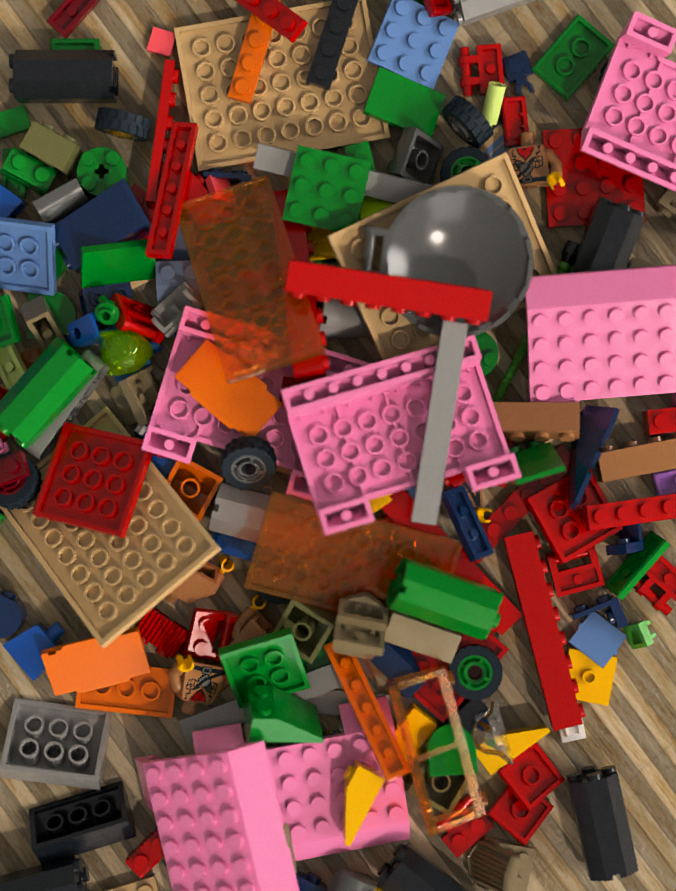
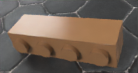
[493,402,580,442]
[596,433,676,482]

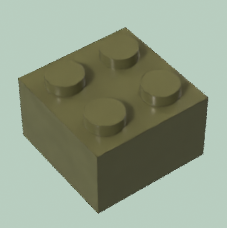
[19,121,83,180]
[272,589,337,664]
[404,746,473,817]

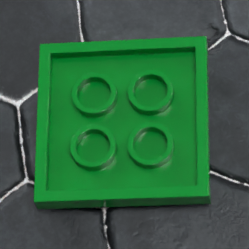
[282,145,371,231]
[218,627,311,709]

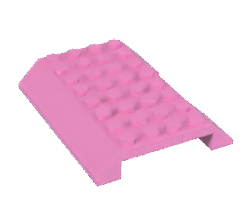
[580,11,676,192]
[523,265,676,406]
[141,305,372,501]
[281,335,522,536]
[192,695,410,861]
[135,740,299,891]

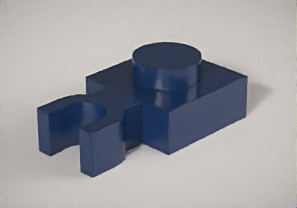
[502,50,535,96]

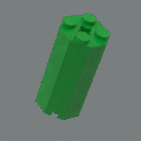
[0,337,97,449]
[386,557,503,640]

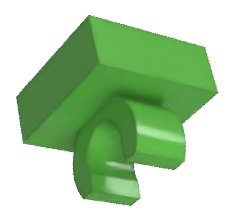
[623,620,656,649]

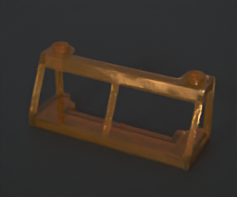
[387,665,488,836]

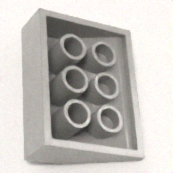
[0,698,112,790]

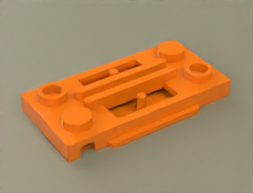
[174,339,282,437]
[41,626,151,696]

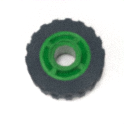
[439,146,489,182]
[447,645,503,700]

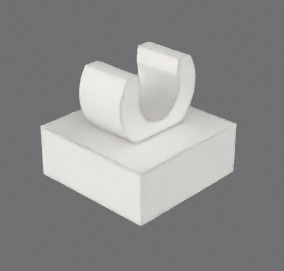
[559,720,586,743]

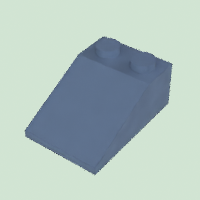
[155,260,208,338]

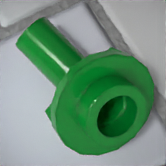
[95,295,120,325]

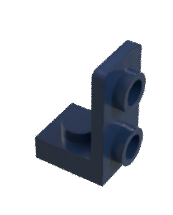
[202,168,253,208]
[78,282,134,316]
[606,524,644,555]
[569,594,628,628]

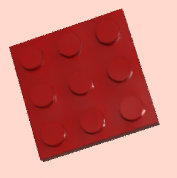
[525,469,623,565]

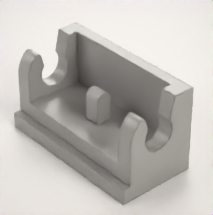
[150,280,204,338]

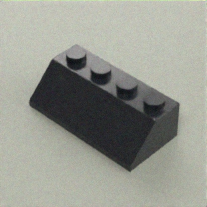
[29,781,136,865]

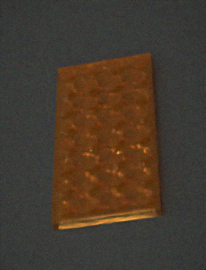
[179,175,325,385]
[244,490,463,611]

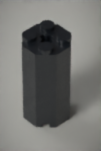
[9,50,119,103]
[569,196,646,273]
[567,765,639,881]
[377,842,468,891]
[0,856,90,891]

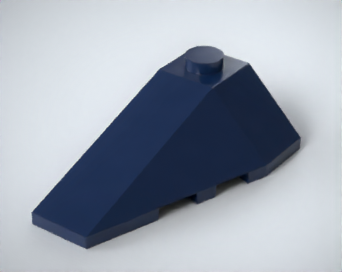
[568,405,620,510]
[369,595,426,699]

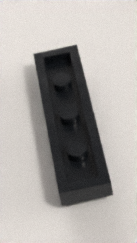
[306,0,359,91]

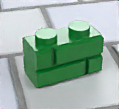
[0,147,57,196]

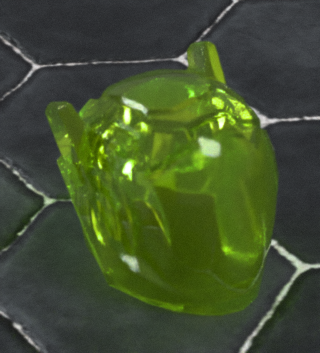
[100,330,153,376]

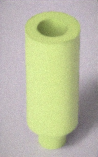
[482,81,506,127]

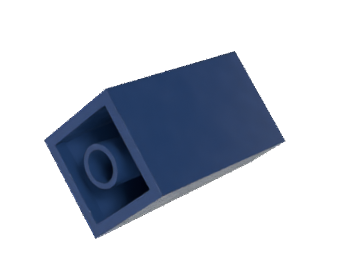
[55,179,151,274]

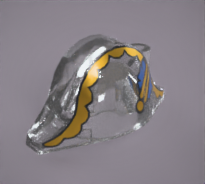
[472,700,514,765]

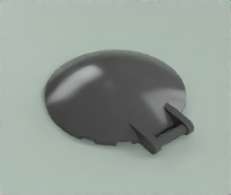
[360,185,534,337]

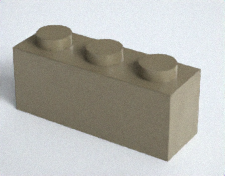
[385,607,462,664]

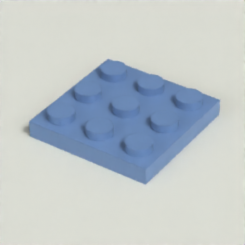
[366,0,459,89]
[0,217,57,296]

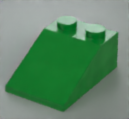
[508,441,566,485]
[243,685,324,743]

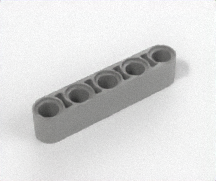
[20,349,110,461]

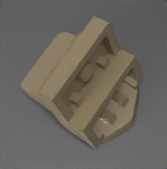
[111,363,166,427]
[332,592,389,659]
[466,836,536,891]

